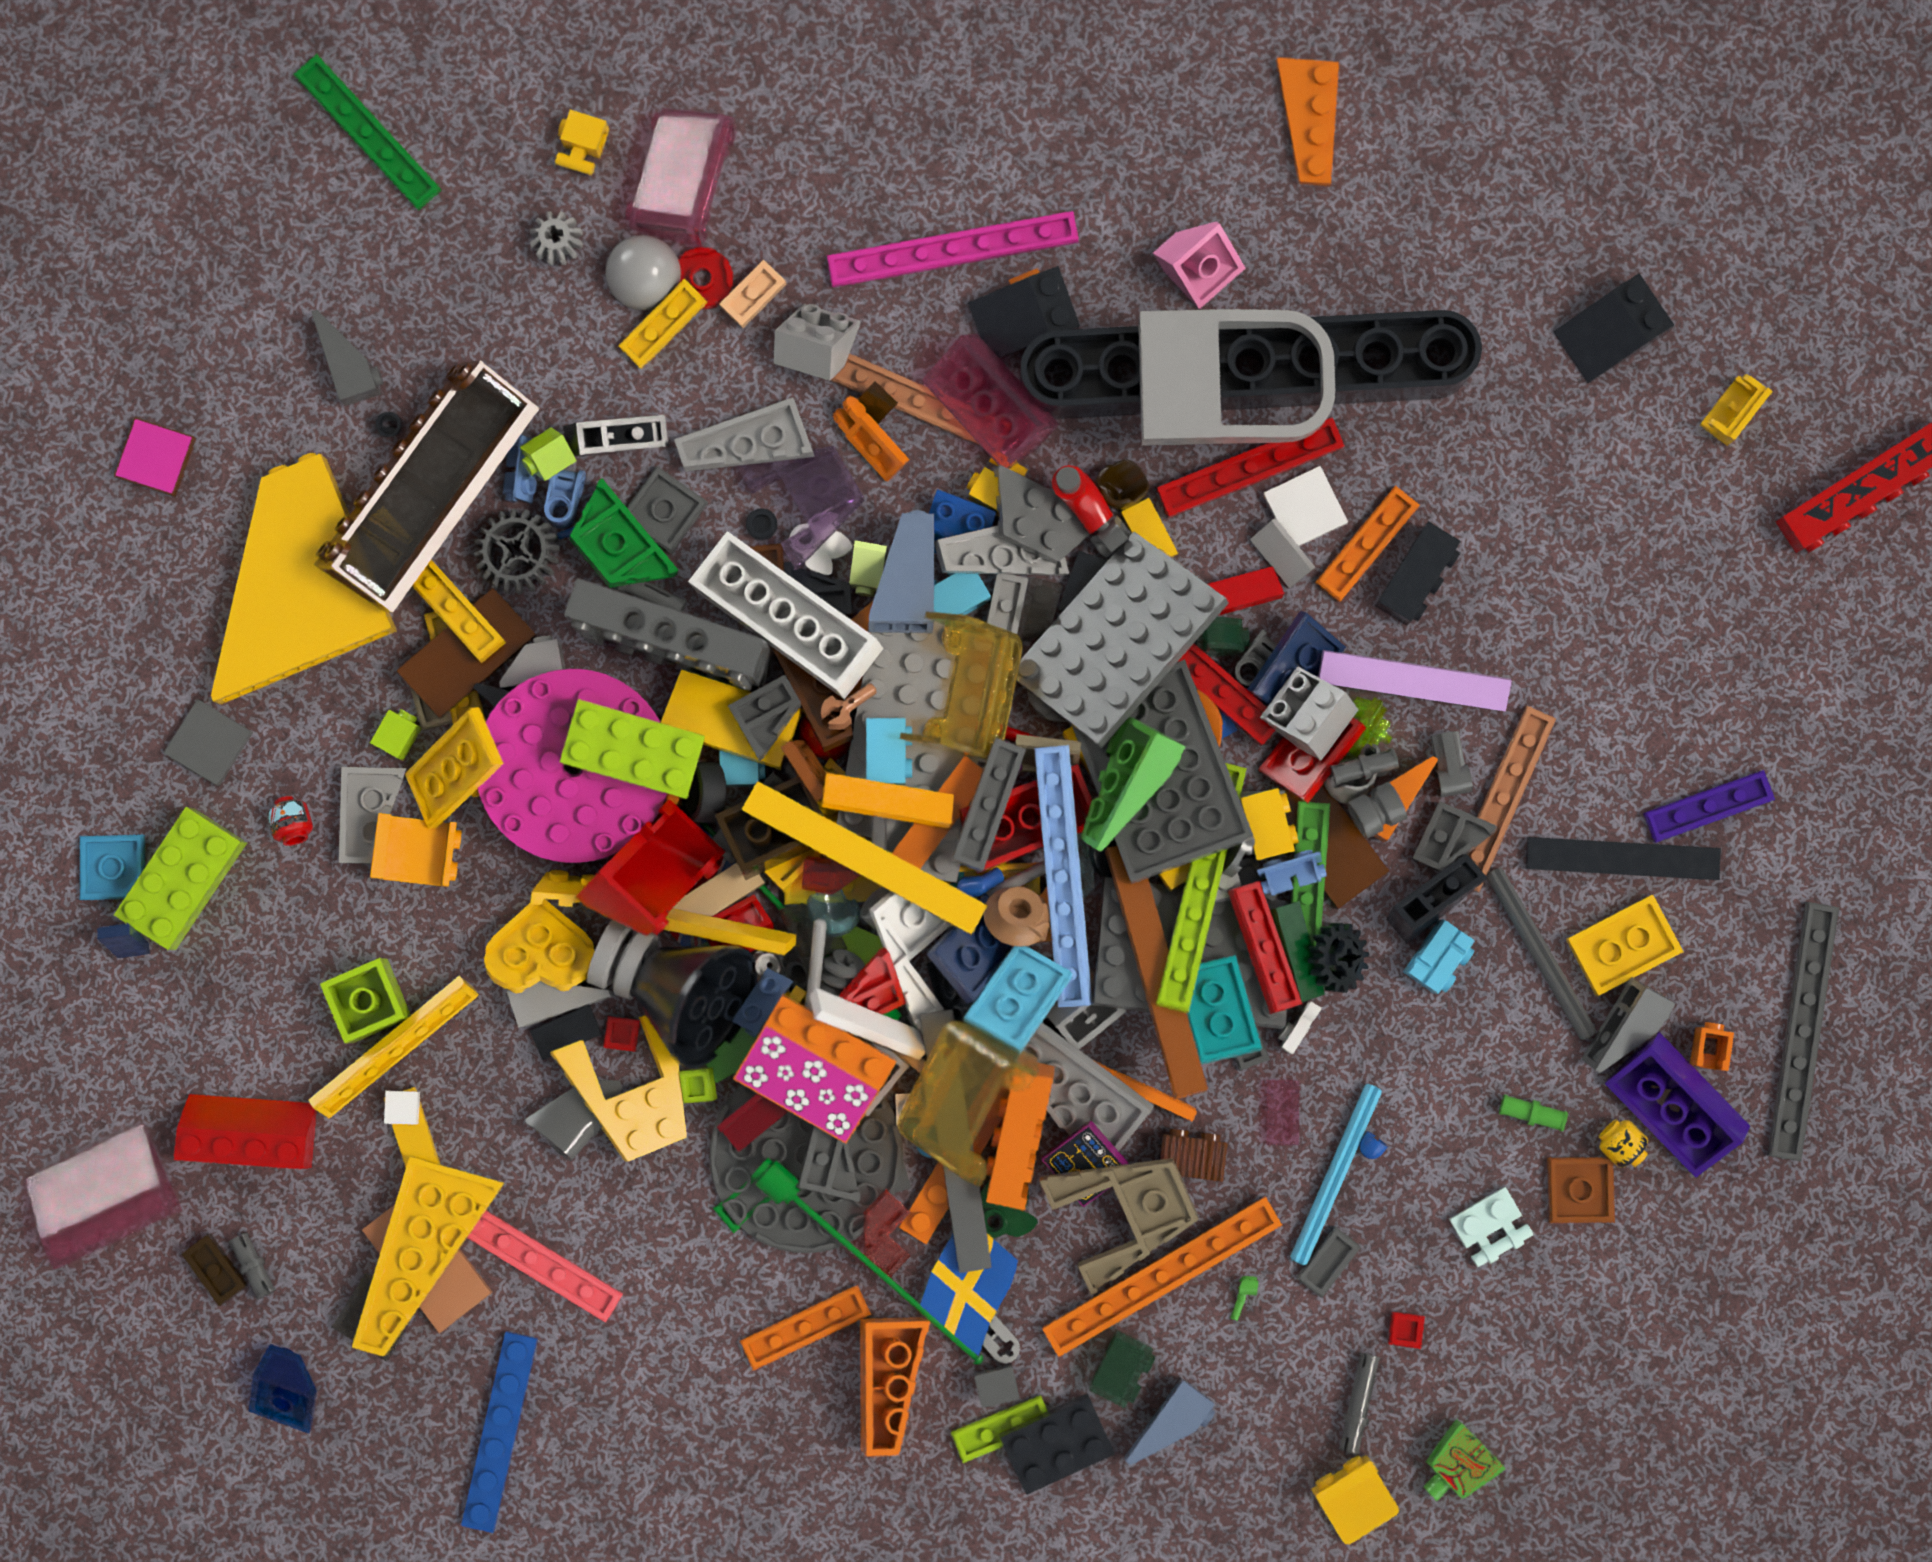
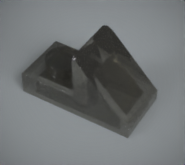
[1016,577,1062,644]

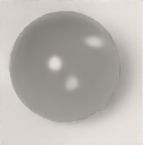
[605,235,681,311]

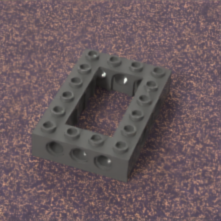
[564,578,774,692]

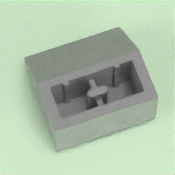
[774,304,860,381]
[1260,666,1359,761]
[1046,967,1126,1049]

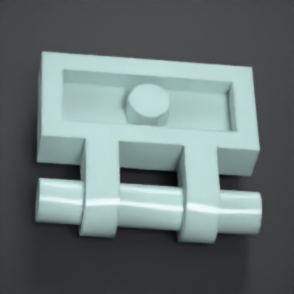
[1449,1187,1533,1268]

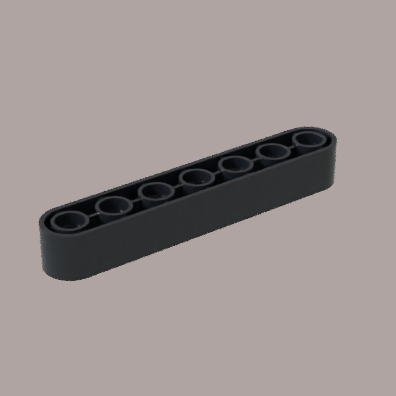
[1020,310,1482,419]

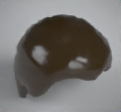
[1095,459,1150,510]

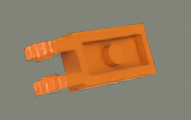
[832,396,910,482]

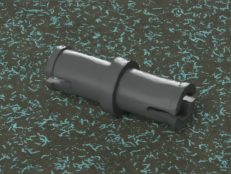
[1330,748,1399,786]
[229,1232,276,1300]

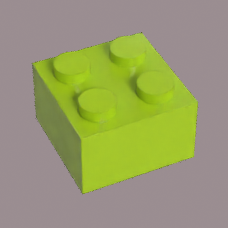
[320,958,411,1043]

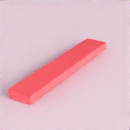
[467,1210,623,1323]

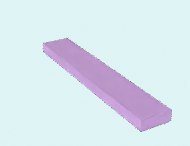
[1318,650,1512,711]

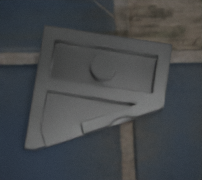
[728,675,801,761]
[798,1125,860,1202]

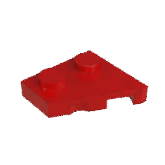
[838,947,906,1015]

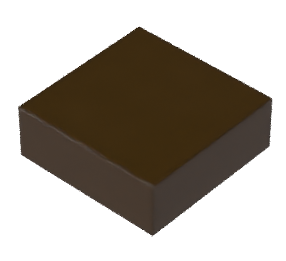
[858,381,898,424]

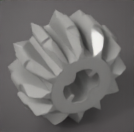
[530,211,583,265]

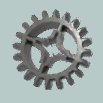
[473,509,560,595]

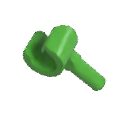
[1230,1276,1258,1321]

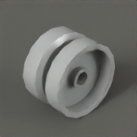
[587,920,659,1000]

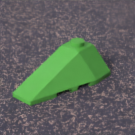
[1080,716,1186,851]

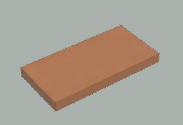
[362,1205,493,1333]

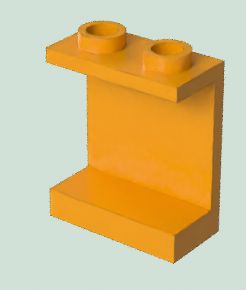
[370,813,462,887]

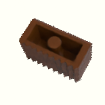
[1159,1128,1228,1182]

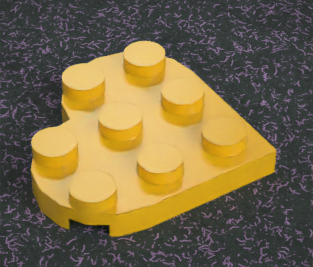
[484,899,595,993]

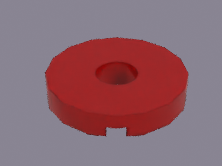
[677,247,734,310]

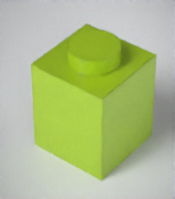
[519,427,577,481]
[370,709,421,761]

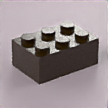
[715,776,824,881]

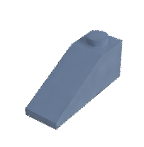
[1124,1378,1215,1465]

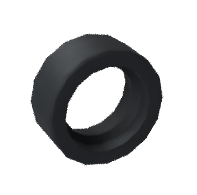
[682,762,726,823]

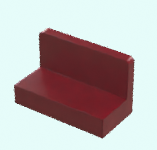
[716,1093,789,1152]

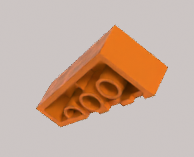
[985,1058,1055,1210]
[860,1317,930,1457]

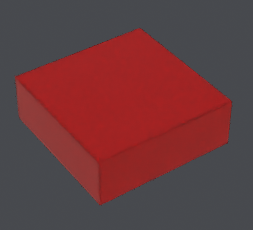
[603,1016,640,1052]
[1388,1311,1425,1349]

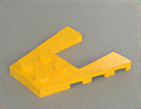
[550,1015,687,1162]

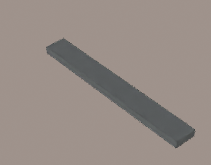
[1767,902,1839,1162]
[919,1009,992,1273]

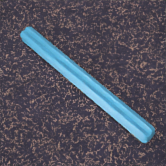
[1290,1084,1382,1265]

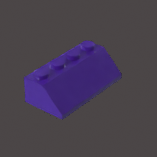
[1604,1032,1750,1178]

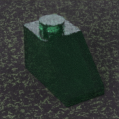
[1202,616,1249,657]

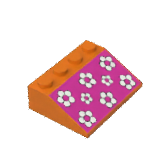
[733,993,897,1144]

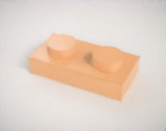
[720,260,787,328]

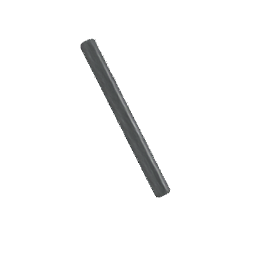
[1486,867,1596,1040]

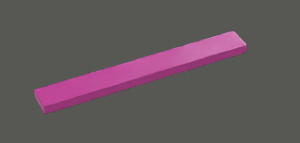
[827,211,1079,288]

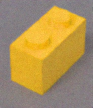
[1240,788,1299,860]

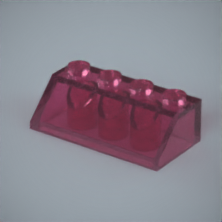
[921,334,1060,469]

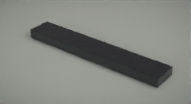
[1526,837,1721,881]

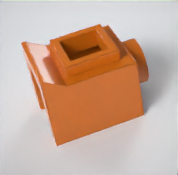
[1689,1022,1734,1071]

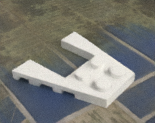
[869,891,952,1030]

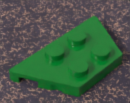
[570,478,678,588]

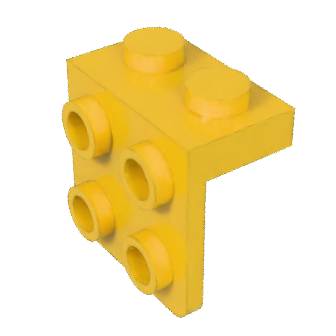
[1311,1455,1399,1544]

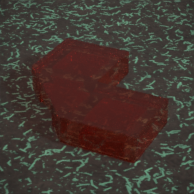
[802,835,872,895]
[864,1189,911,1278]

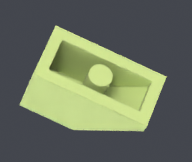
[849,540,888,597]

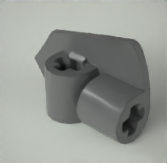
[525,1080,623,1161]

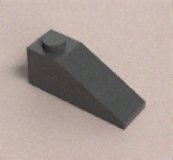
[311,310,384,406]
[1582,977,1676,1073]

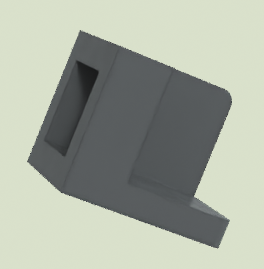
[974,1363,1020,1408]

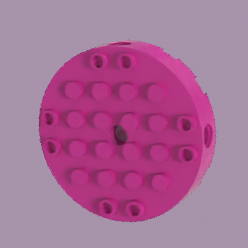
[478,669,667,863]

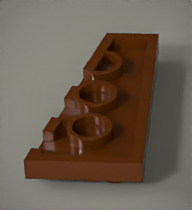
[770,646,853,752]

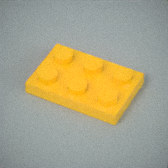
[1566,895,1684,996]

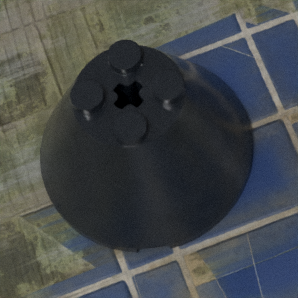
[630,946,758,1068]

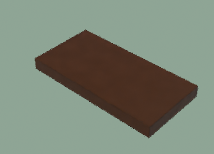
[397,588,536,719]
[1284,783,1389,909]

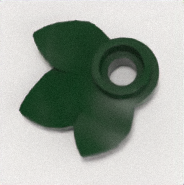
[981,1182,1038,1238]

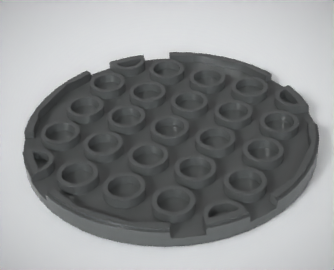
[710,1084,904,1253]

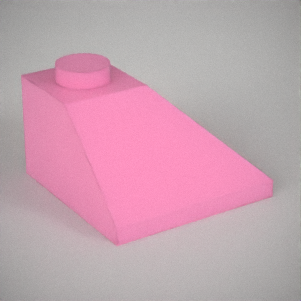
[1153,222,1245,309]

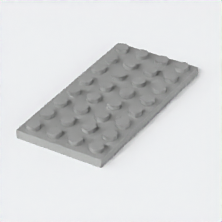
[830,619,1001,883]

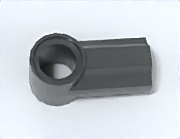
[1430,731,1473,798]

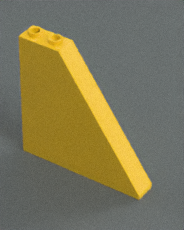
[211,453,397,705]

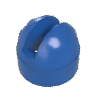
[1360,1131,1388,1159]

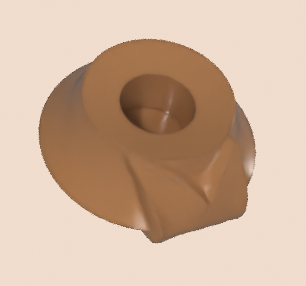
[984,887,1051,947]

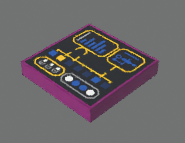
[1041,1120,1129,1207]

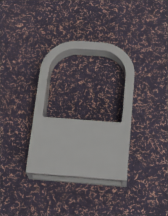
[1138,309,1335,446]

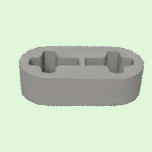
[983,1315,1020,1363]

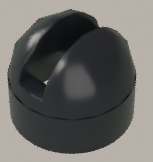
[376,412,403,437]

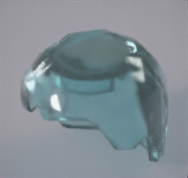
[807,887,860,937]

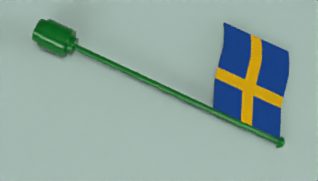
[751,1157,1018,1365]

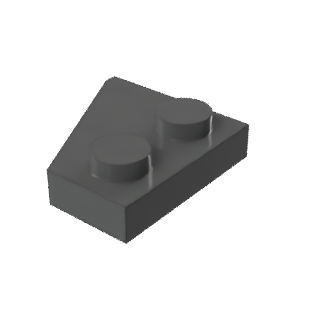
[1412,801,1497,872]

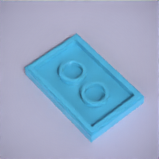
[964,946,1072,1054]

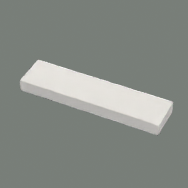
[809,988,926,1060]

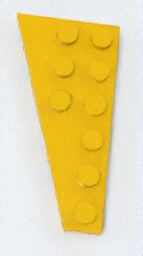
[352,1156,505,1356]

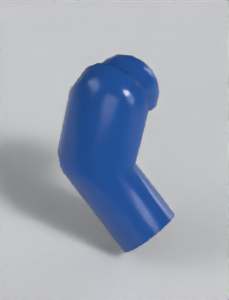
[956,867,1004,897]

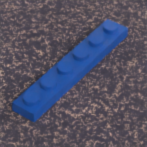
[461,1331,538,1533]

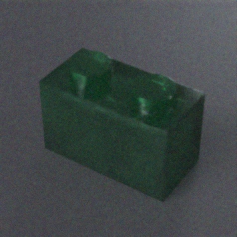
[1088,1328,1156,1408]

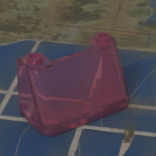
[625,108,737,247]

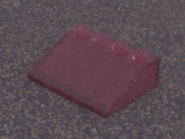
[25,1123,183,1270]

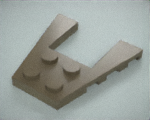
[1040,1158,1199,1295]

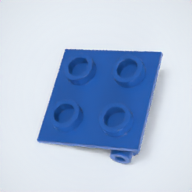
[929,489,997,553]

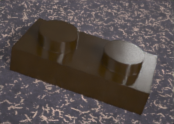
[181,1234,249,1306]

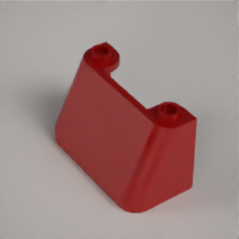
[575,799,725,937]

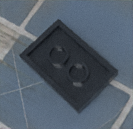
[999,1393,1115,1495]

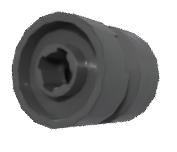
[1347,782,1408,839]

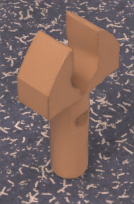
[821,683,877,730]

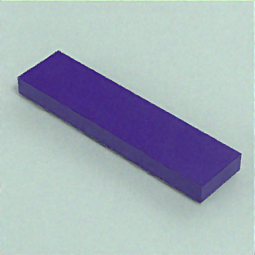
[1643,770,1775,843]

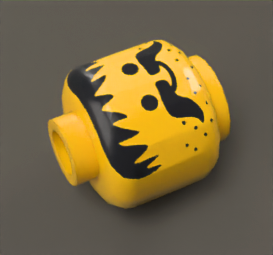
[1599,1119,1648,1168]

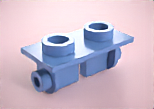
[502,435,537,504]
[1257,850,1327,896]
[732,968,793,1038]

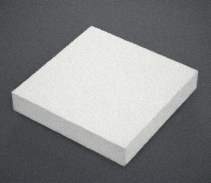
[1263,466,1348,546]

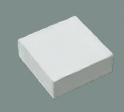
[384,1091,420,1125]

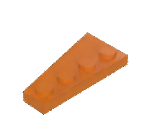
[1276,58,1339,186]

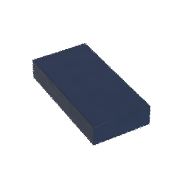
[97,923,150,958]

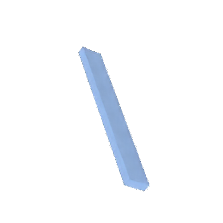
[1034,745,1092,1007]

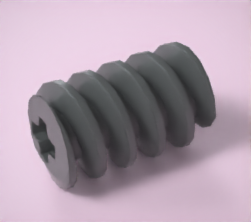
[820,949,864,997]

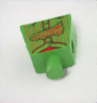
[1423,1419,1506,1501]

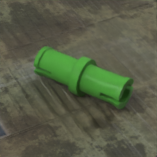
[1499,1094,1568,1132]

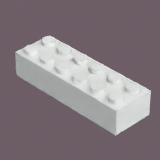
[688,531,883,700]

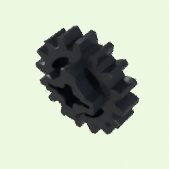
[1308,923,1369,993]

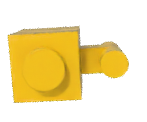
[555,110,609,175]
[966,451,1028,517]

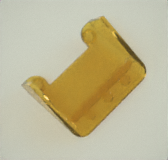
[897,1021,1038,1187]

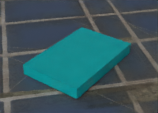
[1187,955,1262,1065]

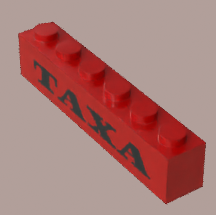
[1775,422,1932,553]

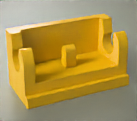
[1700,374,1773,446]

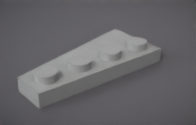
[674,398,814,472]
[934,526,1069,576]

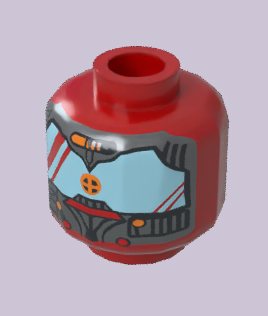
[267,796,313,846]

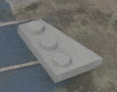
[339,767,407,864]

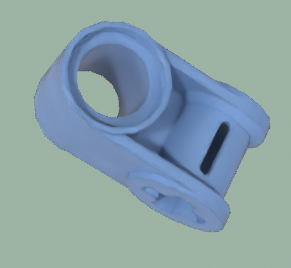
[544,470,586,529]

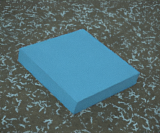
[80,834,145,900]

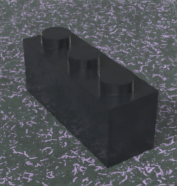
[1375,521,1461,625]

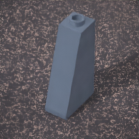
[868,510,934,633]

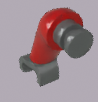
[1052,465,1131,560]

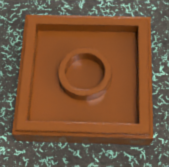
[781,739,827,802]
[1547,1157,1615,1223]

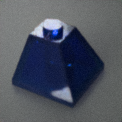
[248,1344,317,1434]

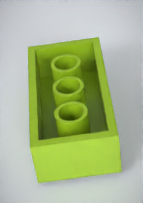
[560,698,705,799]
[114,807,247,950]

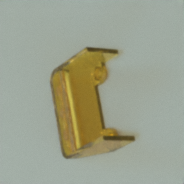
[900,611,1023,759]

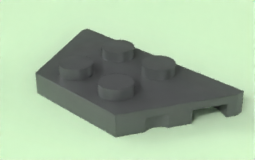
[994,465,1090,563]

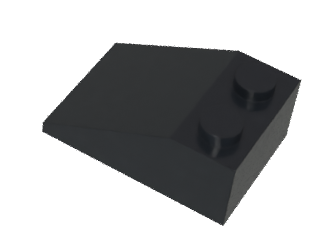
[967,266,1080,362]
[1553,273,1675,384]

